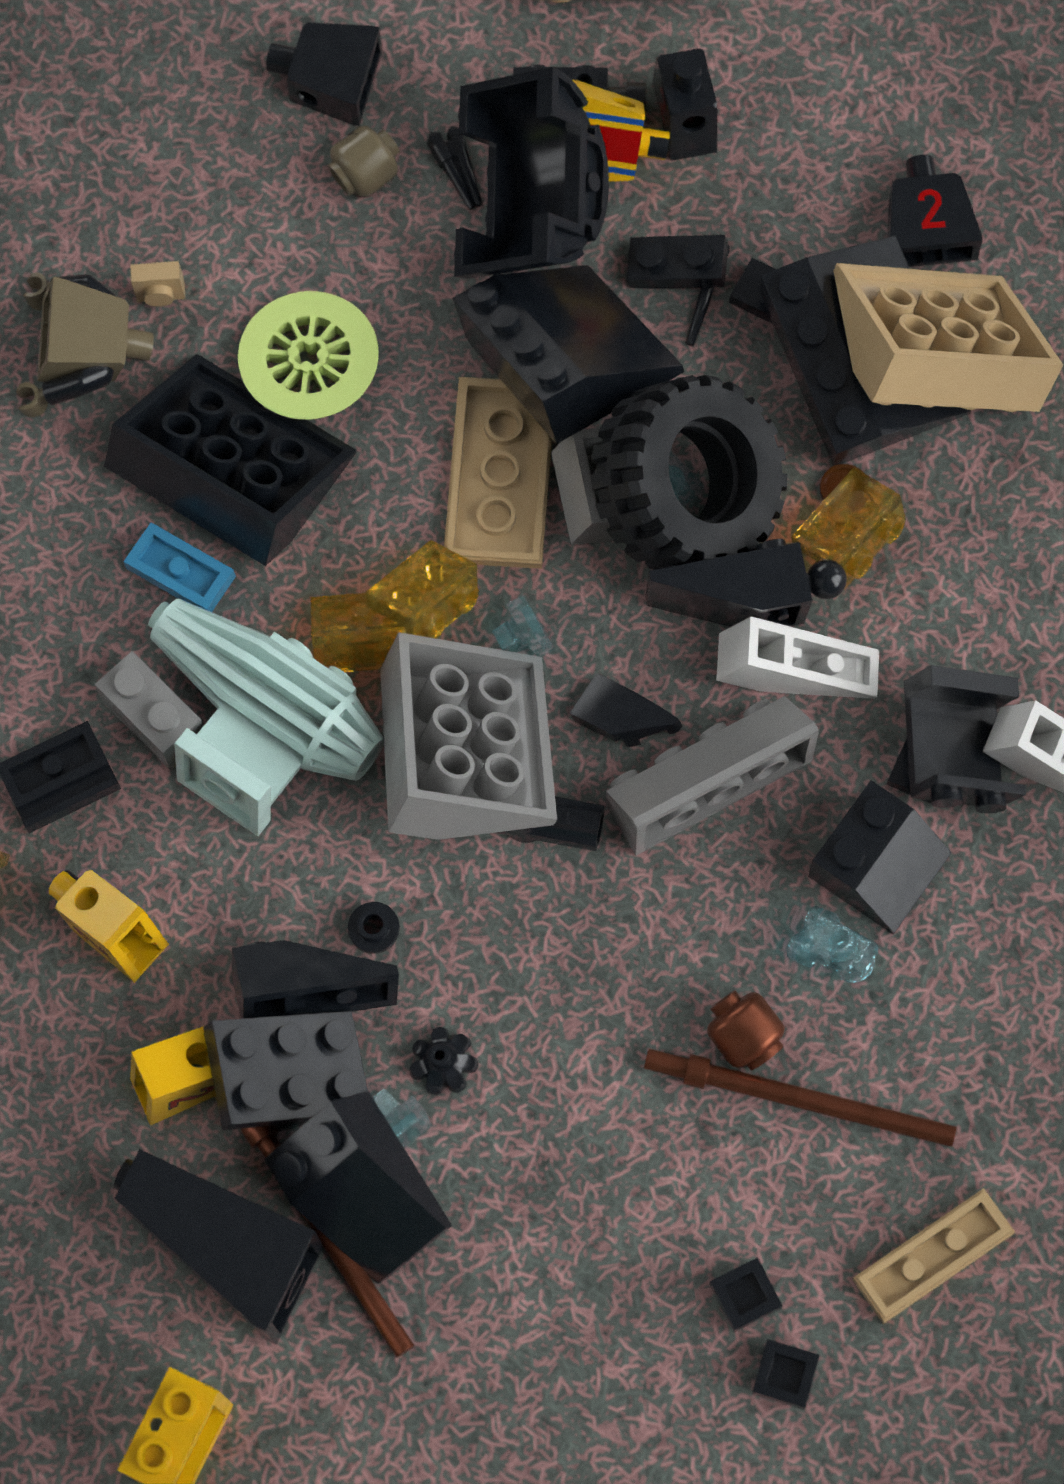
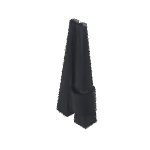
[427,126,483,210]

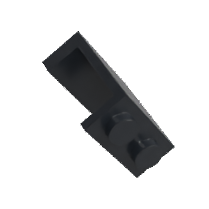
[904,665,1026,813]

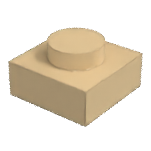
[131,261,185,307]

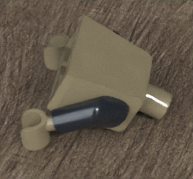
[16,272,154,417]

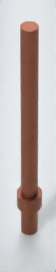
[644,1048,957,1147]
[241,1126,415,1358]

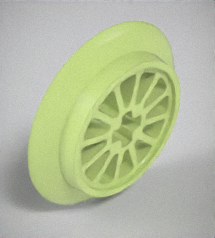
[238,291,379,420]

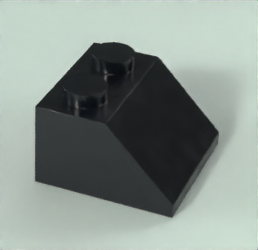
[808,780,952,935]

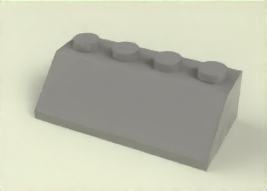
[606,696,819,856]

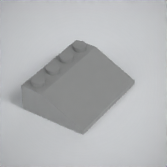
[380,632,557,840]

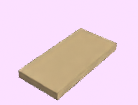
[443,377,552,569]

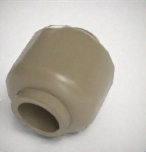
[327,126,400,197]

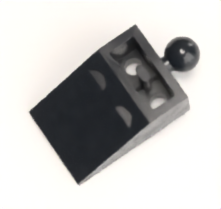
[645,539,847,627]

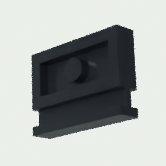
[0,721,121,833]

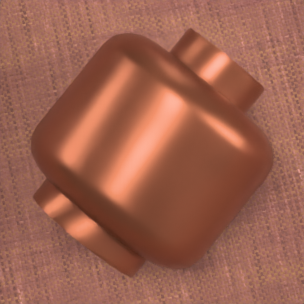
[707,990,785,1071]

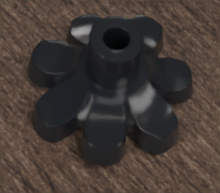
[409,1027,478,1095]

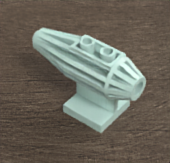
[148,598,384,836]

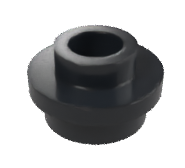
[348,902,400,954]

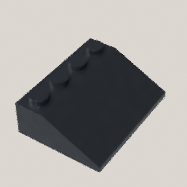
[760,236,971,466]
[452,265,684,444]
[104,354,357,566]

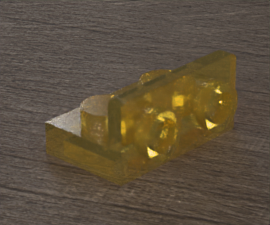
[791,467,906,590]
[366,540,479,639]
[311,589,413,672]

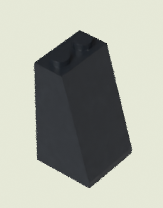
[113,1149,324,1345]

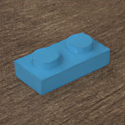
[123,522,236,612]

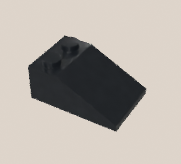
[264,1091,452,1284]

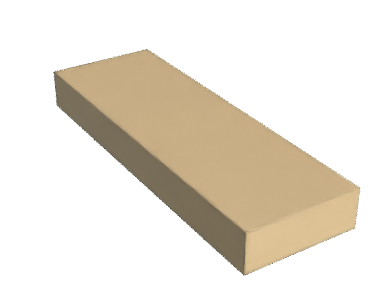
[852,1188,1015,1325]

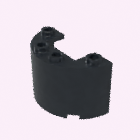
[453,67,609,279]

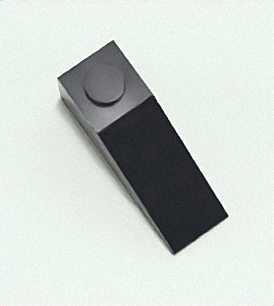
[232,940,399,1019]

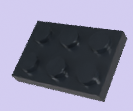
[203,1011,368,1130]

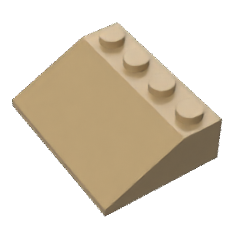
[833,263,1063,412]

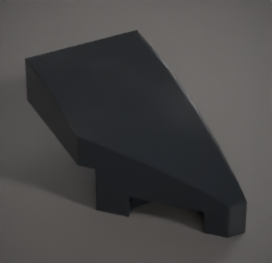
[570,673,683,747]

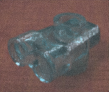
[787,905,878,983]

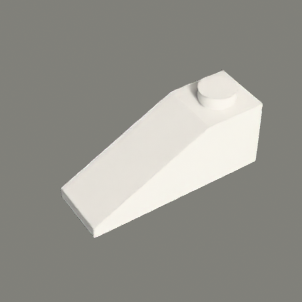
[716,616,879,699]
[983,700,1064,793]

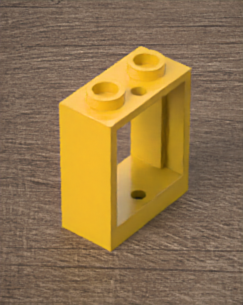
[117,1367,234,1484]

